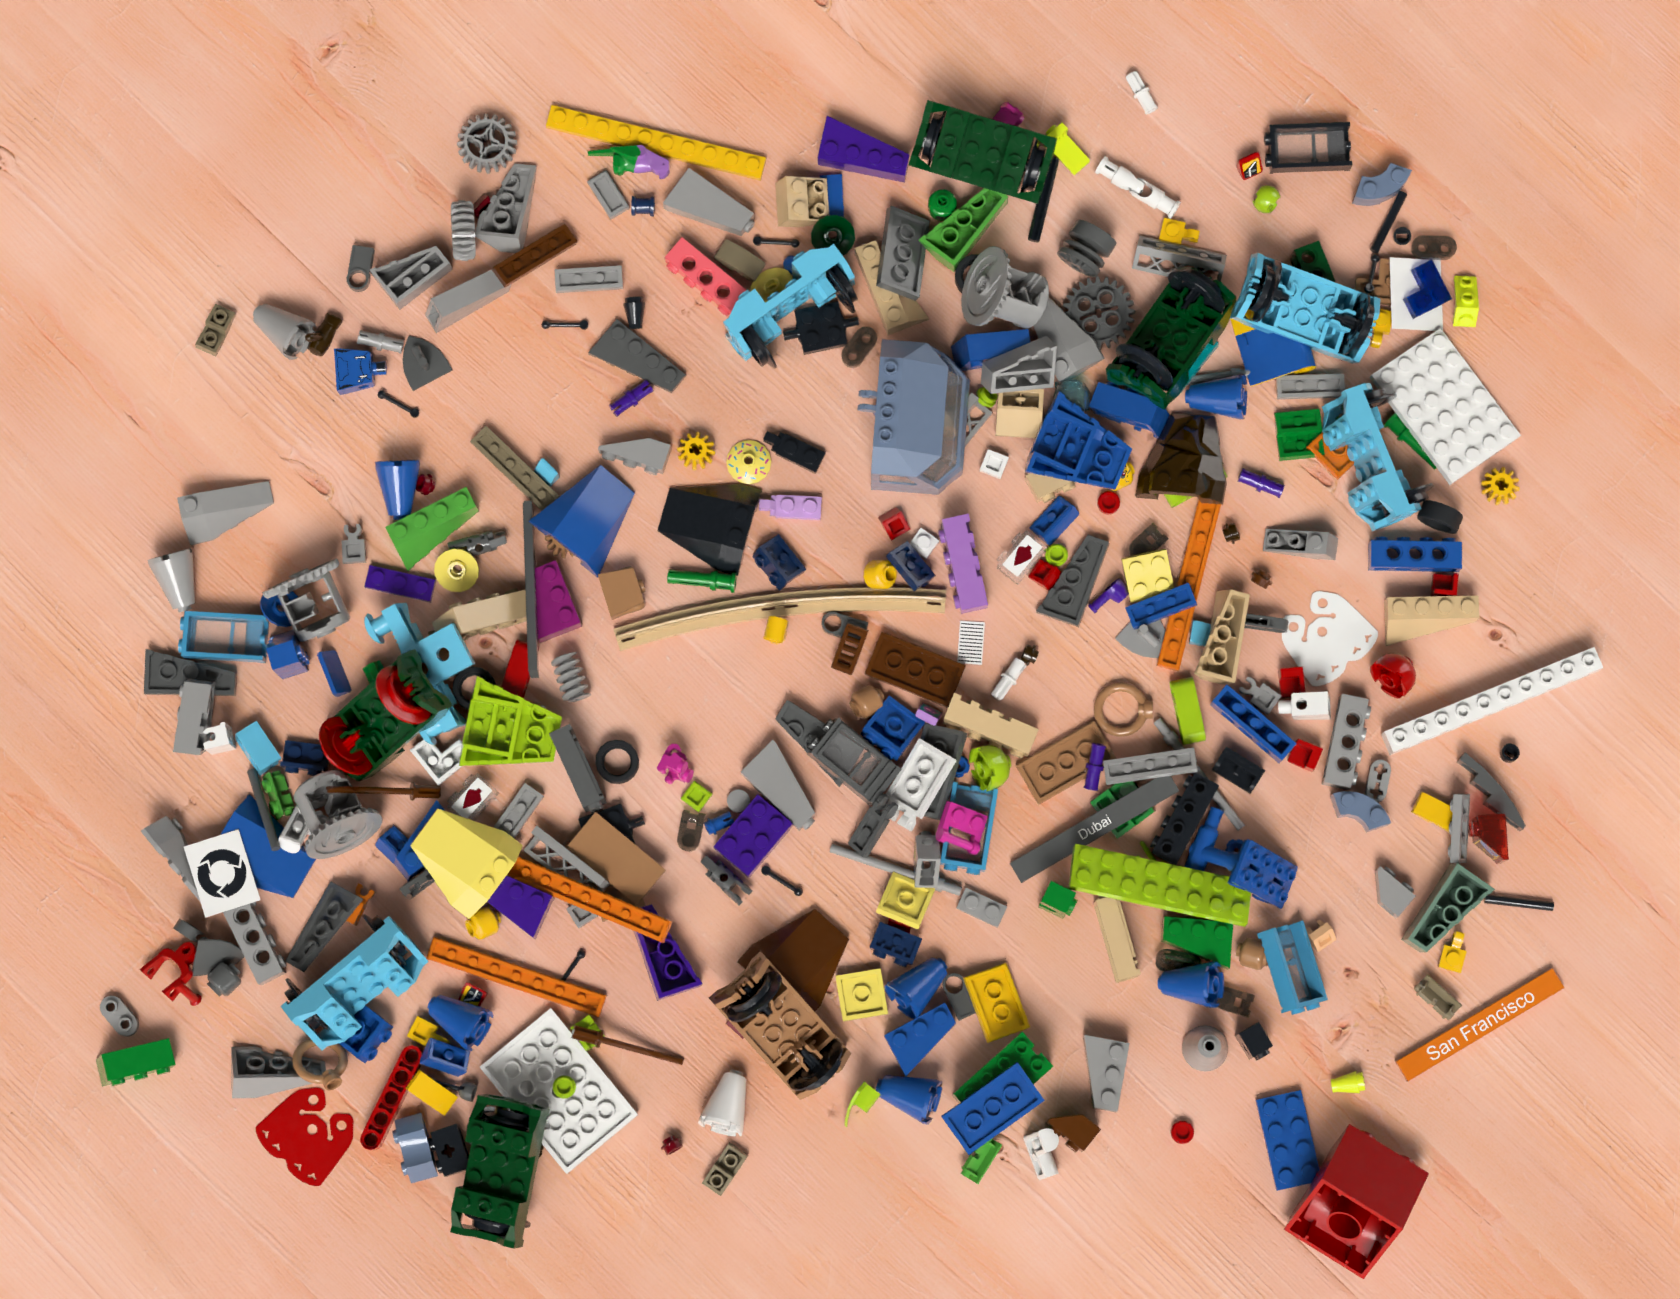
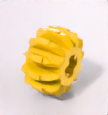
[677,432,715,470]
[1481,467,1520,505]

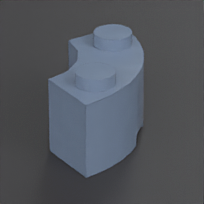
[1352,163,1412,206]
[1330,791,1391,833]
[392,1113,438,1183]

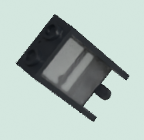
[1264,122,1352,174]

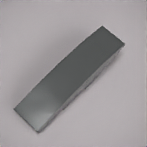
[1457,753,1526,832]

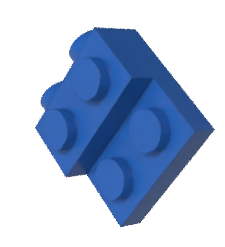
[860,696,925,761]
[339,1005,393,1063]

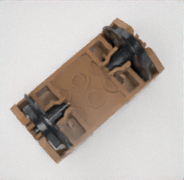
[709,951,851,1100]

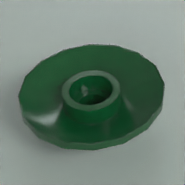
[811,215,855,256]

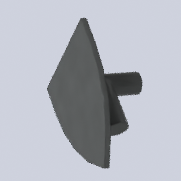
[403,336,453,391]
[192,937,244,976]

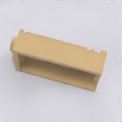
[1094,896,1141,983]

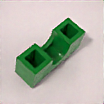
[1039,881,1078,919]

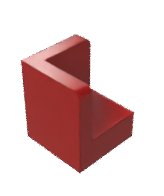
[1430,573,1459,596]
[1278,666,1306,698]
[1287,739,1323,772]

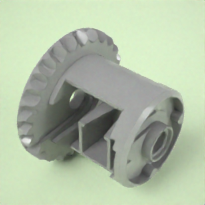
[961,246,1049,329]
[262,559,350,642]
[294,770,382,859]

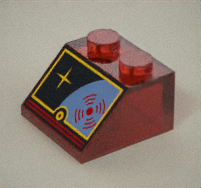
[1468,814,1509,864]

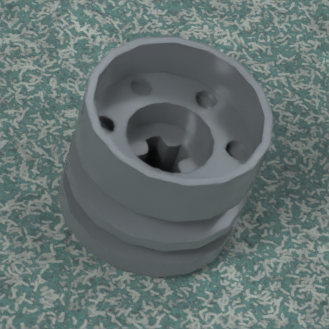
[1057,220,1116,277]

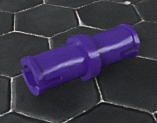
[609,380,653,417]
[1237,468,1285,498]
[1084,743,1106,791]

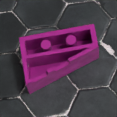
[535,560,582,643]

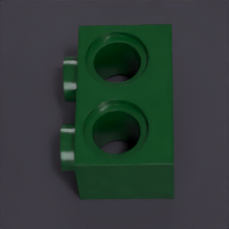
[1290,241,1336,282]

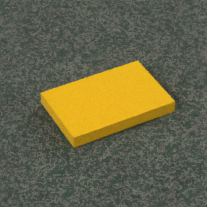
[963,963,1030,1043]

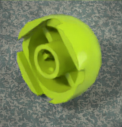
[969,745,1011,792]

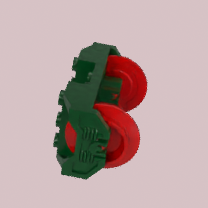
[319,649,453,782]

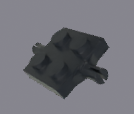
[783,301,859,355]
[569,804,645,845]

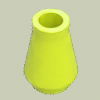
[1331,1071,1365,1093]

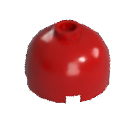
[1370,653,1416,699]

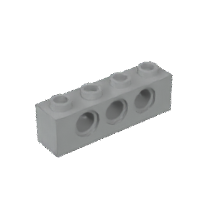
[1322,694,1371,790]
[223,902,287,986]

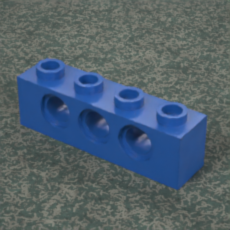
[1368,537,1462,572]
[1210,685,1297,764]

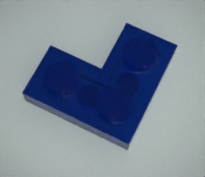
[1403,259,1452,319]

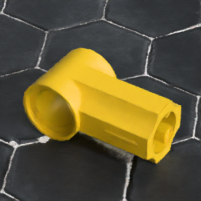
[763,616,788,645]

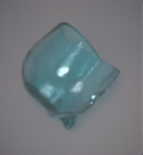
[1054,379,1090,412]

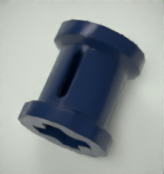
[631,196,655,217]

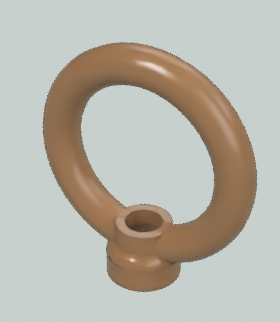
[1094,682,1153,737]
[292,1038,348,1091]

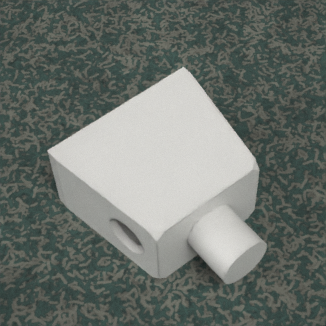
[1278,691,1331,720]

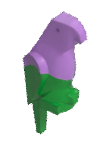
[588,145,670,179]

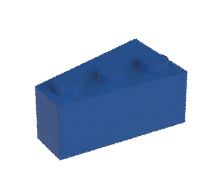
[951,329,1030,371]
[1089,382,1170,439]
[266,630,310,679]
[394,800,445,881]
[884,1003,956,1077]

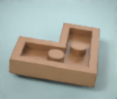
[1355,258,1391,305]

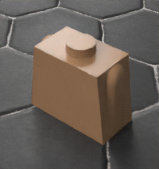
[598,566,646,620]

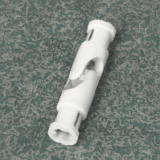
[1095,156,1181,219]

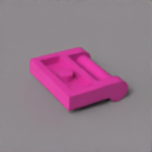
[935,801,988,855]

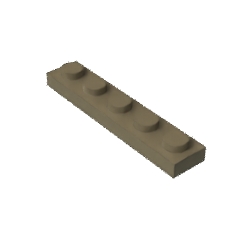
[470,426,560,511]

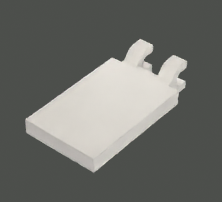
[881,738,957,832]

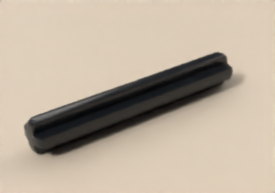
[1028,157,1059,243]

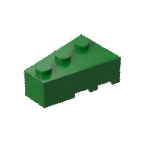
[1161,917,1233,970]

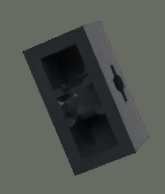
[1235,1022,1273,1061]
[428,1124,469,1177]

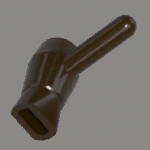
[305,313,342,356]

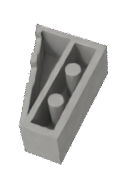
[981,336,1057,394]

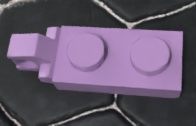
[759,495,822,521]

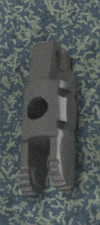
[447,531,507,556]
[701,855,753,906]

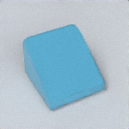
[534,458,559,487]
[1189,620,1211,647]

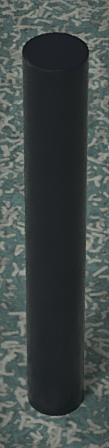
[1370,191,1407,254]
[1484,895,1554,911]

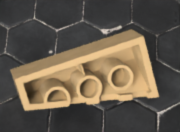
[855,240,929,335]
[1194,589,1250,684]
[1384,596,1479,646]

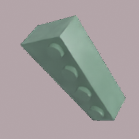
[1401,863,1495,952]

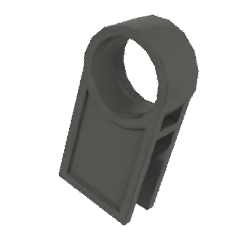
[346,245,375,292]
[821,612,868,640]
[1244,614,1289,633]
[173,919,204,942]
[943,973,976,1021]

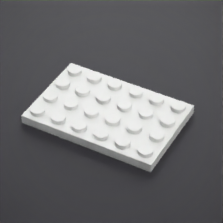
[1369,328,1521,485]
[480,1008,638,1174]

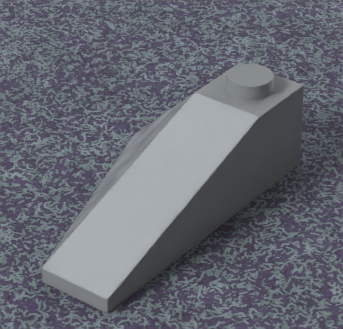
[475,163,537,253]
[1034,298,1105,382]
[177,481,274,545]
[141,816,200,901]
[231,1046,326,1098]

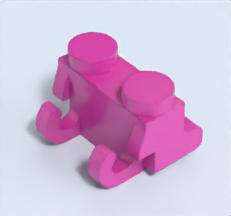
[992,102,1025,127]
[657,744,694,784]

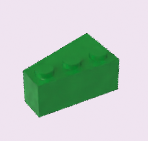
[96,1038,176,1087]

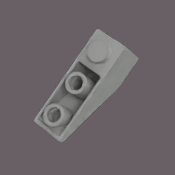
[598,438,672,475]
[1263,529,1338,560]

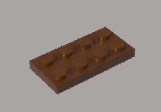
[865,632,966,708]

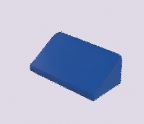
[1029,495,1079,546]
[317,650,352,697]
[375,825,408,865]
[420,1038,470,1077]

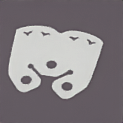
[1282,591,1378,686]

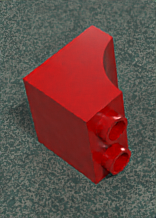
[1284,1124,1429,1279]

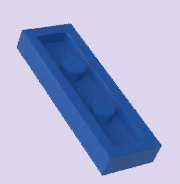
[1125,583,1197,630]

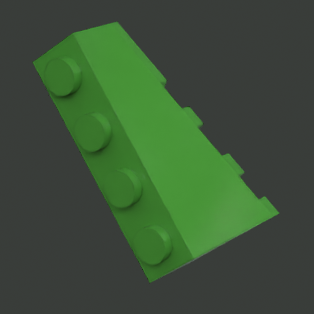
[918,188,1008,272]
[385,487,479,571]

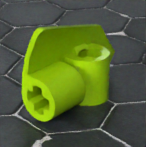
[844,1081,881,1127]

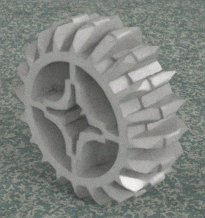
[457,113,517,174]
[451,200,476,261]

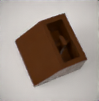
[1046,1115,1101,1153]

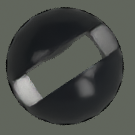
[1393,227,1411,245]
[1500,743,1520,763]

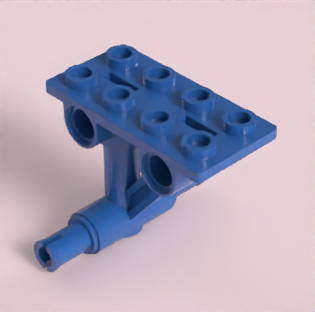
[1184,807,1298,909]

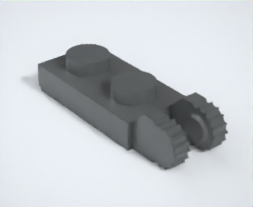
[848,794,899,858]

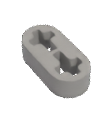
[1365,760,1391,803]

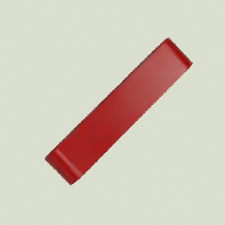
[501,639,539,698]
[360,1045,423,1151]

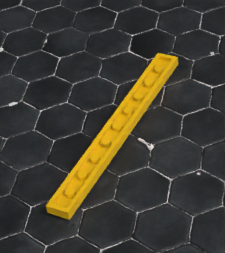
[546,105,766,181]

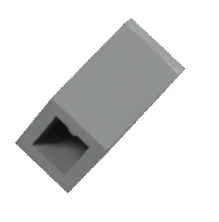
[1375,866,1416,919]

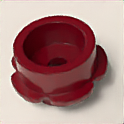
[416,474,435,496]
[661,1135,683,1155]

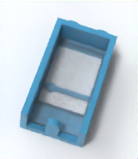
[178,611,269,663]
[940,782,998,875]
[1257,921,1328,1015]

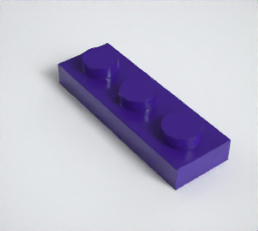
[364,565,436,603]

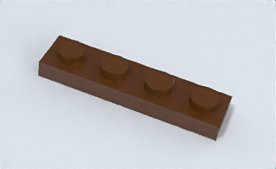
[492,224,578,288]

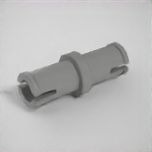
[357,330,404,354]

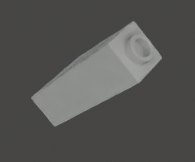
[663,168,755,237]
[425,269,512,333]
[741,740,815,831]

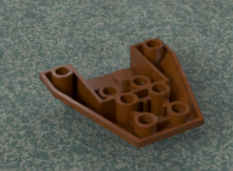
[737,909,849,1012]

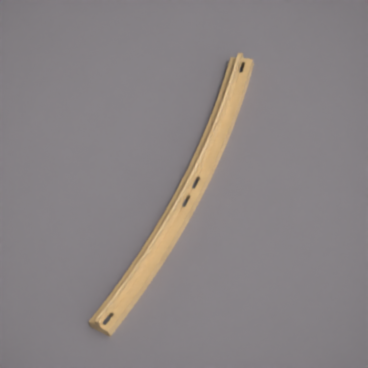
[613,588,946,651]

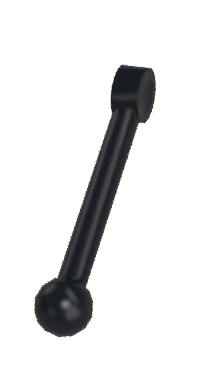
[753,236,800,248]
[1364,254,1380,293]
[541,320,588,330]
[377,390,419,418]
[761,866,803,896]
[561,950,586,981]

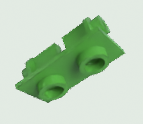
[262,770,295,820]
[961,1139,1002,1184]

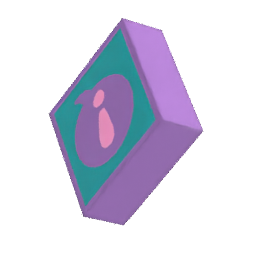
[915,703,943,726]

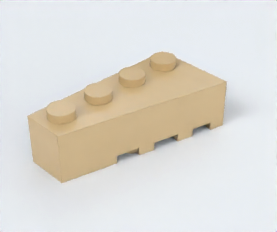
[432,588,527,641]
[943,693,1039,758]

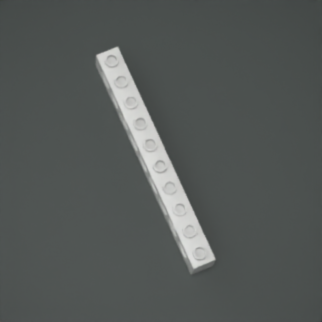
[1381,647,1603,755]

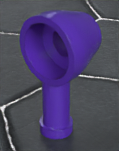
[1088,578,1129,613]

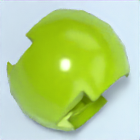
[1253,185,1281,213]

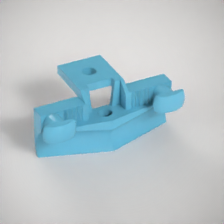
[364,603,475,745]

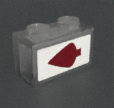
[997,530,1047,585]
[446,773,499,821]

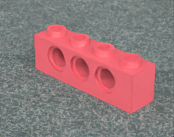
[665,238,746,316]

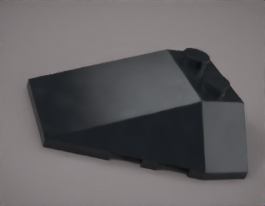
[657,484,762,576]

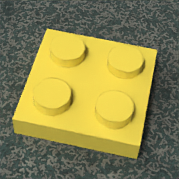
[1121,548,1174,603]
[876,872,935,929]
[835,968,888,1022]

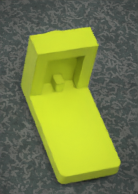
[1045,123,1090,175]
[1453,276,1479,327]

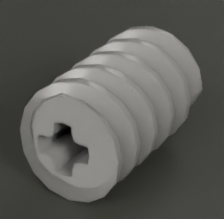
[551,652,591,702]

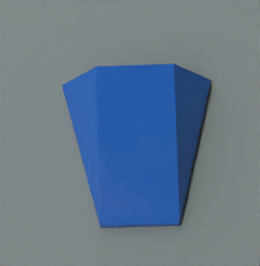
[1025,391,1132,490]
[528,465,635,578]
[220,794,316,898]

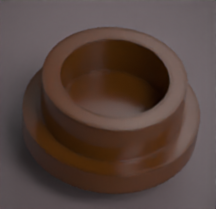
[1251,570,1273,589]

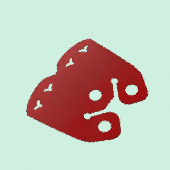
[256,1088,354,1186]

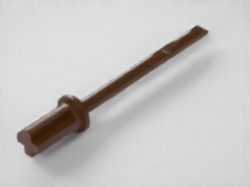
[326,782,441,801]
[571,1025,684,1065]

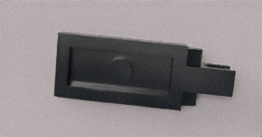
[763,431,826,474]

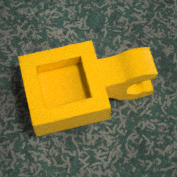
[1159,218,1200,245]
[1370,309,1392,349]
[1438,931,1467,973]
[407,1016,450,1046]

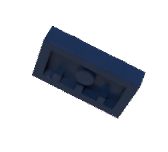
[752,534,806,591]
[886,541,936,591]
[280,740,329,776]
[870,922,922,968]

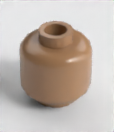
[849,685,884,719]
[1236,937,1268,970]

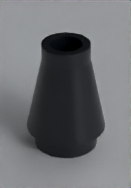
[623,297,645,329]

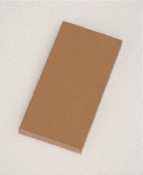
[1016,720,1117,805]
[567,812,666,905]

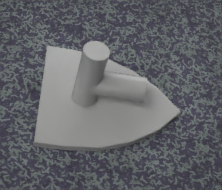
[1115,620,1166,658]

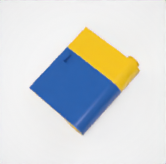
[1230,310,1316,387]

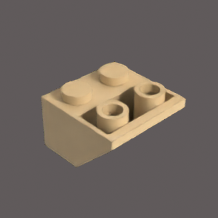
[775,176,829,227]
[995,389,1044,438]

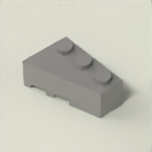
[370,246,453,310]
[173,679,216,755]
[1083,1035,1130,1113]

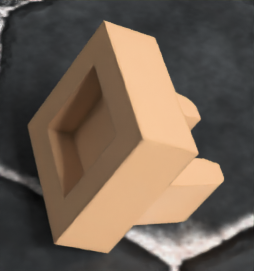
[1306,920,1337,952]

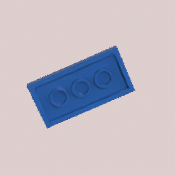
[941,1062,1045,1155]
[1255,1090,1319,1191]

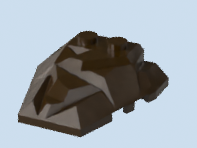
[1135,413,1227,505]

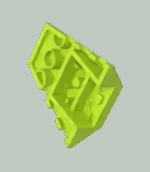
[459,676,562,766]

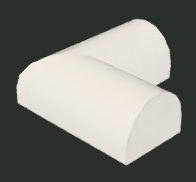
[410,739,463,786]
[279,805,330,853]
[1023,1128,1059,1180]

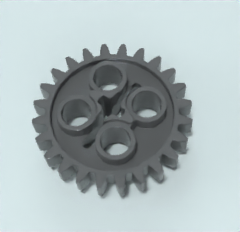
[1063,276,1136,350]

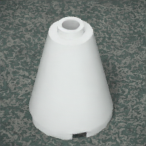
[698,1070,747,1137]

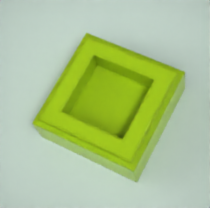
[680,781,713,813]

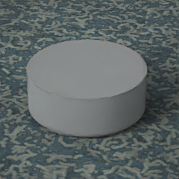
[727,789,750,813]

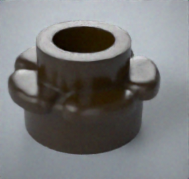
[1222,523,1240,544]
[1020,644,1039,666]

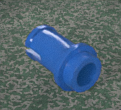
[704,811,734,835]

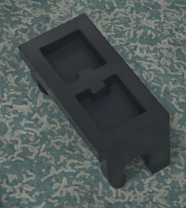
[1212,747,1265,794]

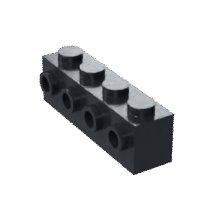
[1150,772,1219,865]

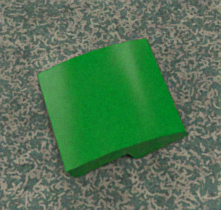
[1274,409,1325,461]
[1090,781,1156,839]

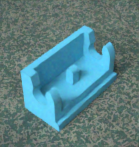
[235,721,281,776]

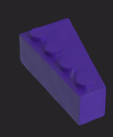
[818,116,910,183]
[487,876,554,940]
[634,904,702,1001]

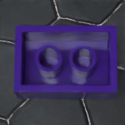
[713,794,793,878]

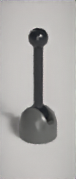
[429,1076,477,1102]

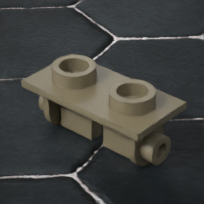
[1414,974,1462,1021]

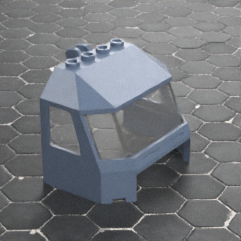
[857,339,970,495]

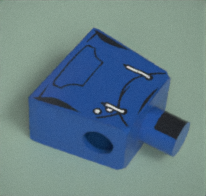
[334,348,387,395]

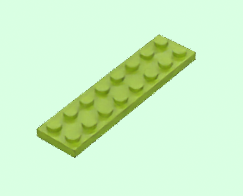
[1068,844,1251,927]

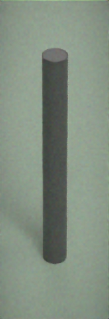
[247,769,281,851]

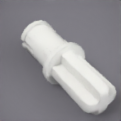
[1126,71,1158,115]
[991,658,1027,701]

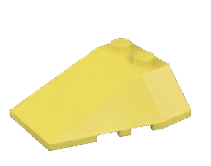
[410,809,523,919]

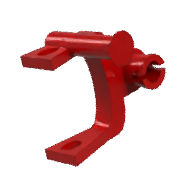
[139,942,202,1006]

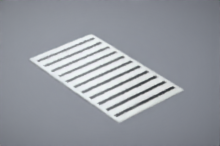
[957,621,985,665]

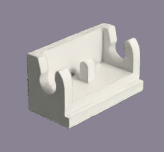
[203,722,236,755]

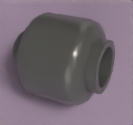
[207,962,241,997]

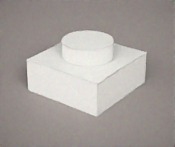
[980,449,1009,479]
[910,528,939,560]

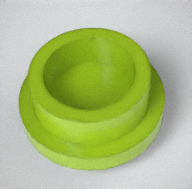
[976,387,998,408]
[1045,544,1068,567]
[553,1075,576,1099]

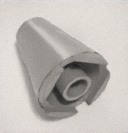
[253,304,316,360]
[148,548,195,612]
[1182,1025,1228,1072]

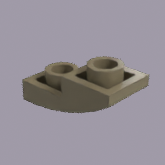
[714,239,766,283]
[195,304,236,357]
[702,1142,749,1196]

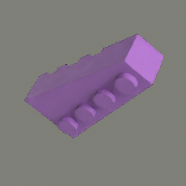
[938,513,988,614]

